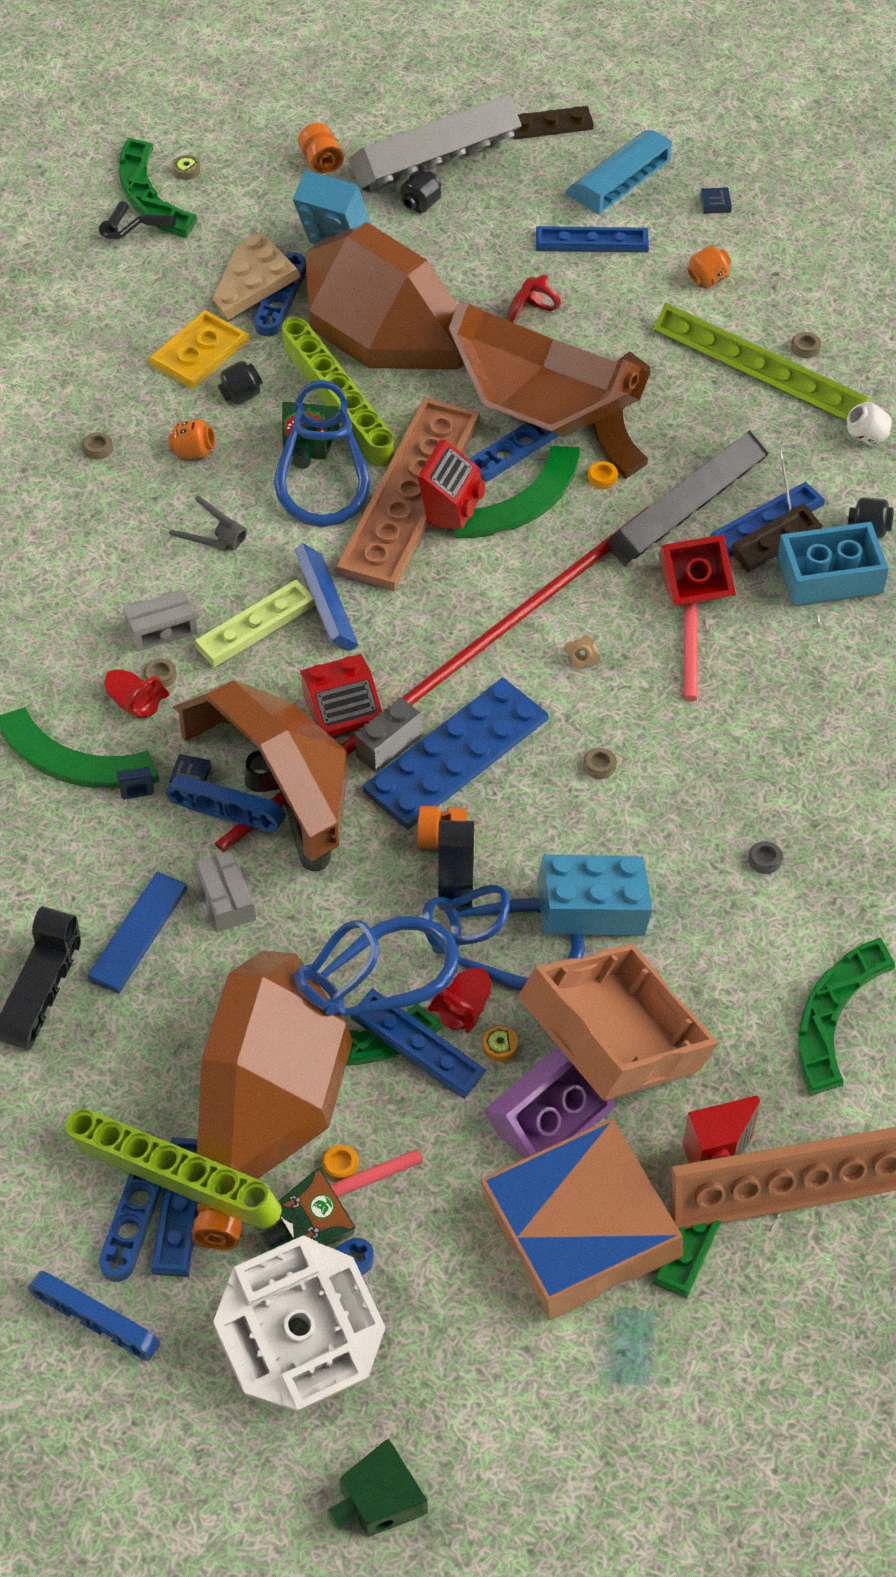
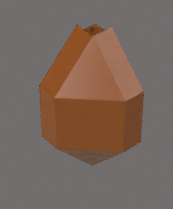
[305,222,464,370]
[449,300,651,437]
[173,680,347,861]
[197,950,353,1179]

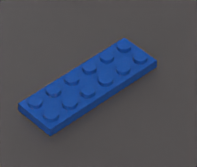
[362,677,549,830]

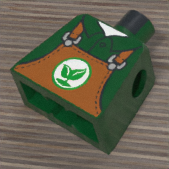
[260,1168,356,1251]

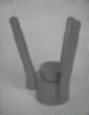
[169,496,248,552]

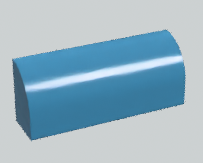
[566,130,672,214]

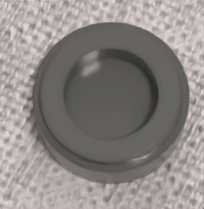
[748,841,783,874]

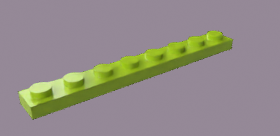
[653,302,871,420]

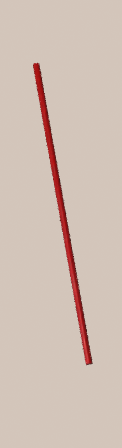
[215,506,649,853]

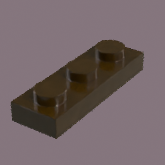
[513,106,594,140]
[730,503,822,573]

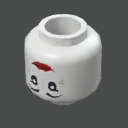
[847,402,892,446]

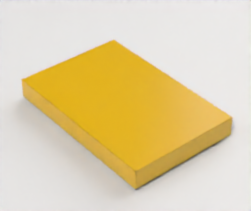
[148,310,249,389]

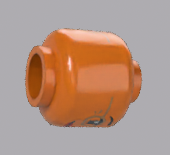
[687,245,731,288]
[169,419,215,460]

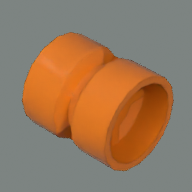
[298,123,344,174]
[417,805,467,850]
[191,1191,242,1250]

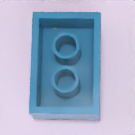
[293,170,371,245]
[777,522,889,606]
[537,854,652,935]

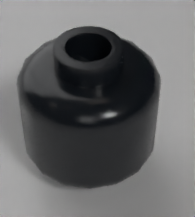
[400,171,442,213]
[217,361,263,404]
[848,497,894,539]

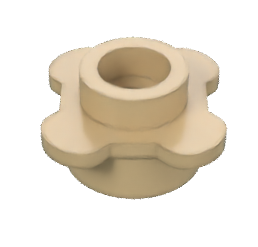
[564,635,601,670]

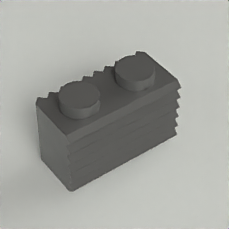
[355,698,423,773]

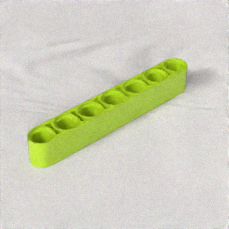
[282,317,394,466]
[65,1108,282,1228]

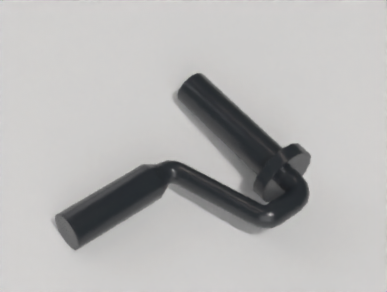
[99,201,176,240]

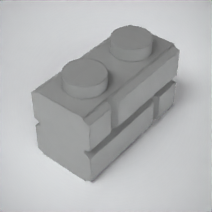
[123,590,197,651]
[191,851,256,932]

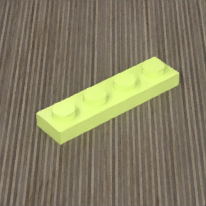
[195,579,316,668]

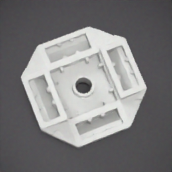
[213,1235,386,1412]

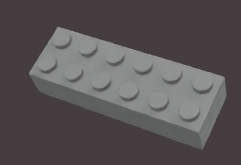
[348,95,522,191]

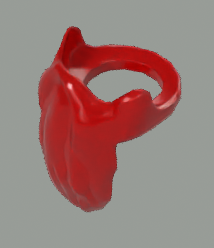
[508,275,561,323]
[104,669,170,719]
[428,968,491,1033]

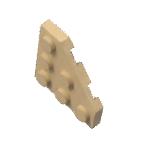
[212,231,300,320]

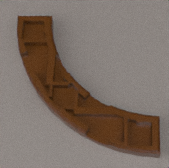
[593,351,650,479]

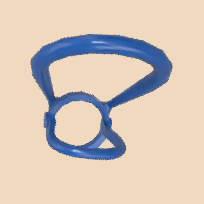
[273,380,371,527]
[422,885,585,990]
[294,916,460,1016]

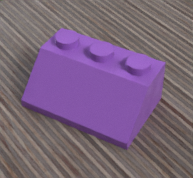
[483,1046,616,1159]

